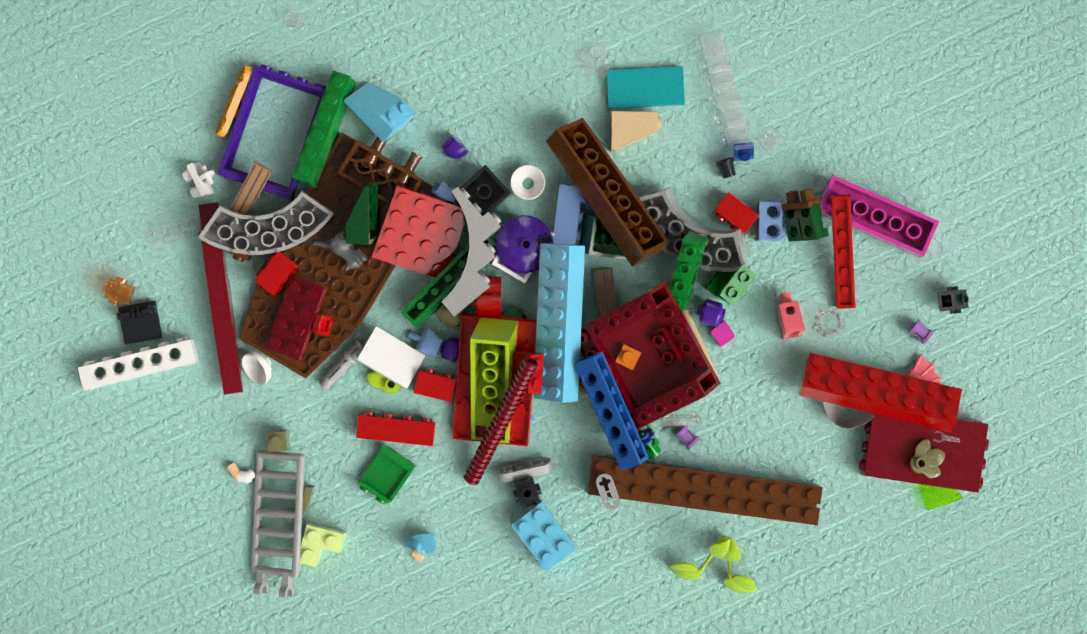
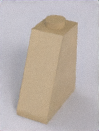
[611,111,661,152]

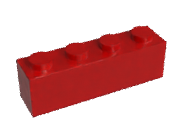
[356,411,436,446]

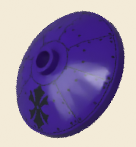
[495,215,553,273]

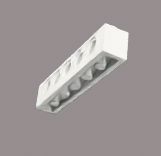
[78,337,199,390]

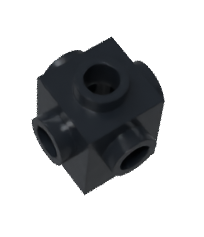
[937,286,969,314]
[513,477,542,507]

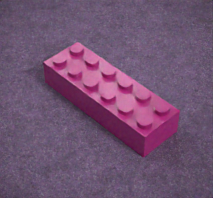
[819,175,939,258]

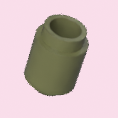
[436,304,464,329]

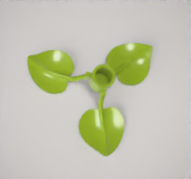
[668,536,757,593]

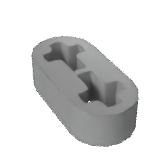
[596,473,620,510]

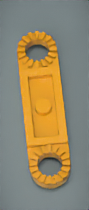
[215,64,253,138]

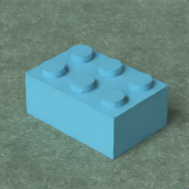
[511,500,577,572]

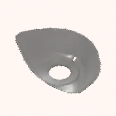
[823,402,874,429]

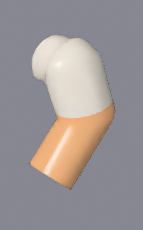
[227,463,255,483]

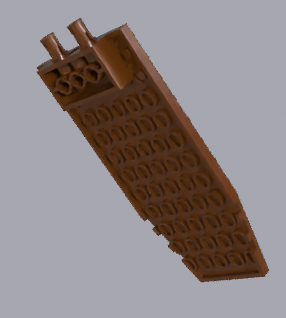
[240,132,436,379]

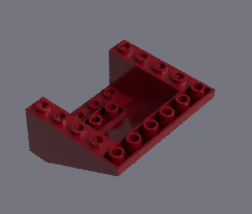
[580,281,721,429]

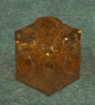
[103,277,136,306]

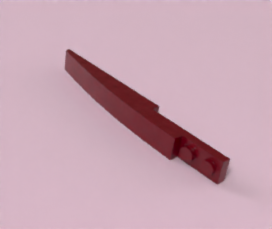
[198,202,244,395]

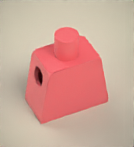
[777,292,805,340]

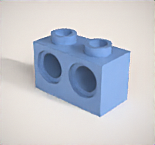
[757,202,786,242]

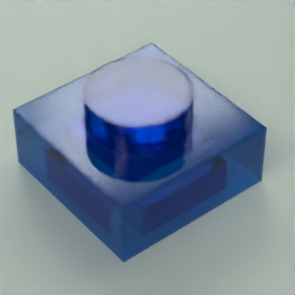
[733,142,754,161]

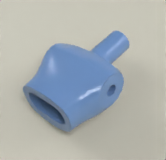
[431,181,460,205]
[408,328,445,357]

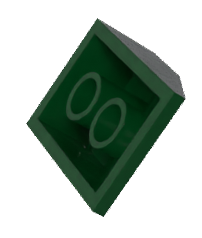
[343,180,378,245]
[579,215,627,260]

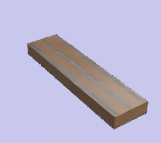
[230,161,273,215]
[593,269,617,317]

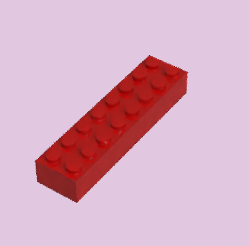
[799,352,962,433]

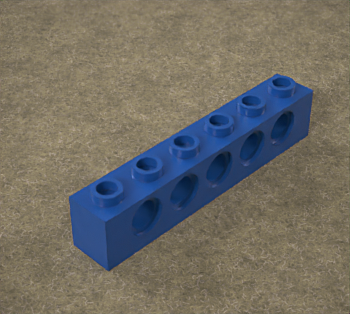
[575,351,649,470]

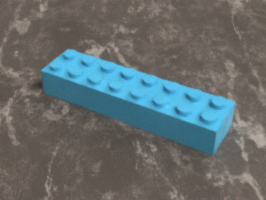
[534,243,585,403]

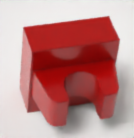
[311,314,334,336]

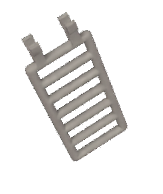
[251,450,305,597]

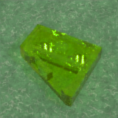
[917,484,963,511]

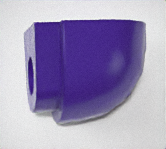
[441,135,469,159]
[441,337,460,363]

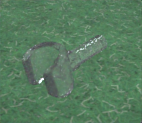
[933,431,960,443]

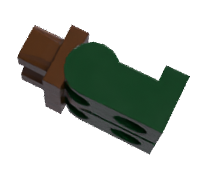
[781,189,829,242]

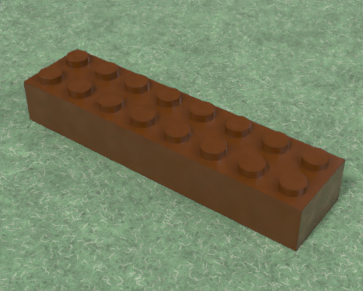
[546,118,670,267]

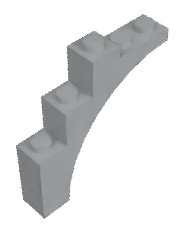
[442,187,501,317]

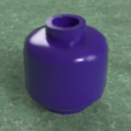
[696,299,726,326]

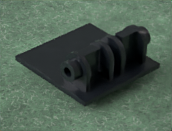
[117,300,163,345]

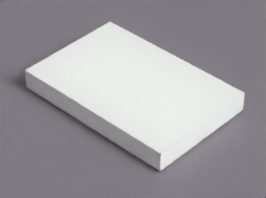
[356,326,425,389]

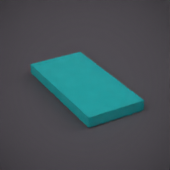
[606,66,685,109]

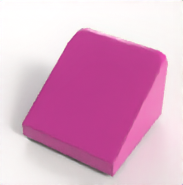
[709,321,736,347]

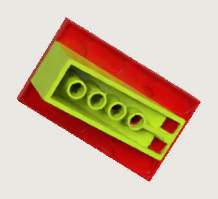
[452,313,537,447]

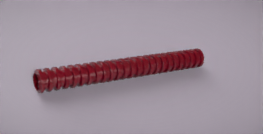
[463,357,539,485]

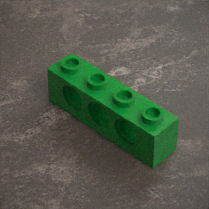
[670,232,708,313]

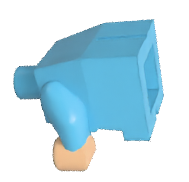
[404,534,437,561]

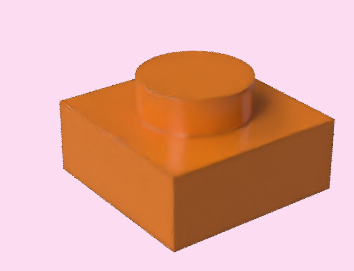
[615,344,641,370]

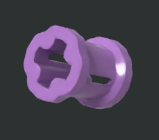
[908,319,934,344]
[675,424,700,449]

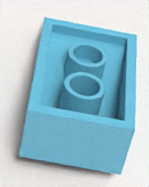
[344,82,416,143]

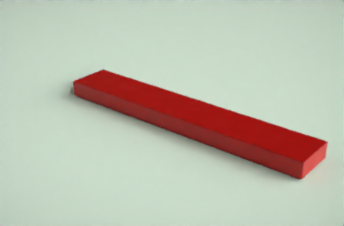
[831,194,856,309]

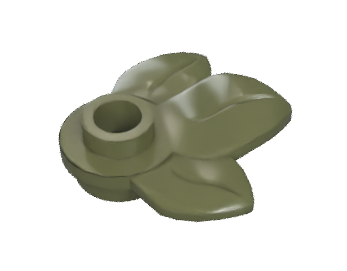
[909,439,945,478]

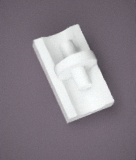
[182,162,216,198]

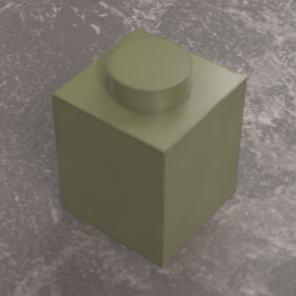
[266,430,290,452]

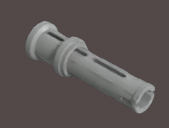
[319,339,364,390]

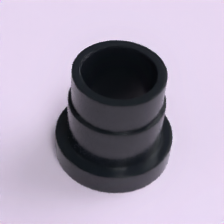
[716,157,736,179]

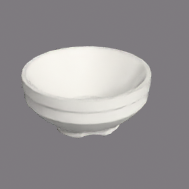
[511,165,545,200]
[241,352,271,385]

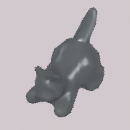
[312,231,367,271]

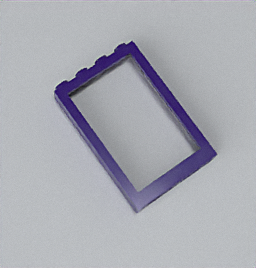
[218,64,326,201]

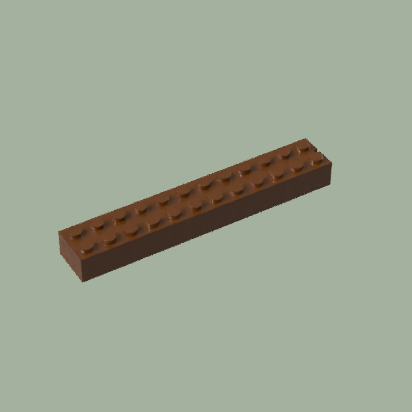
[587,455,823,525]

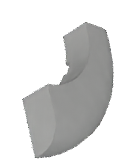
[638,187,748,272]
[198,191,334,255]

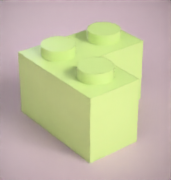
[300,523,346,567]

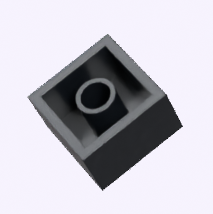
[459,165,512,216]

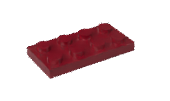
[265,276,327,361]

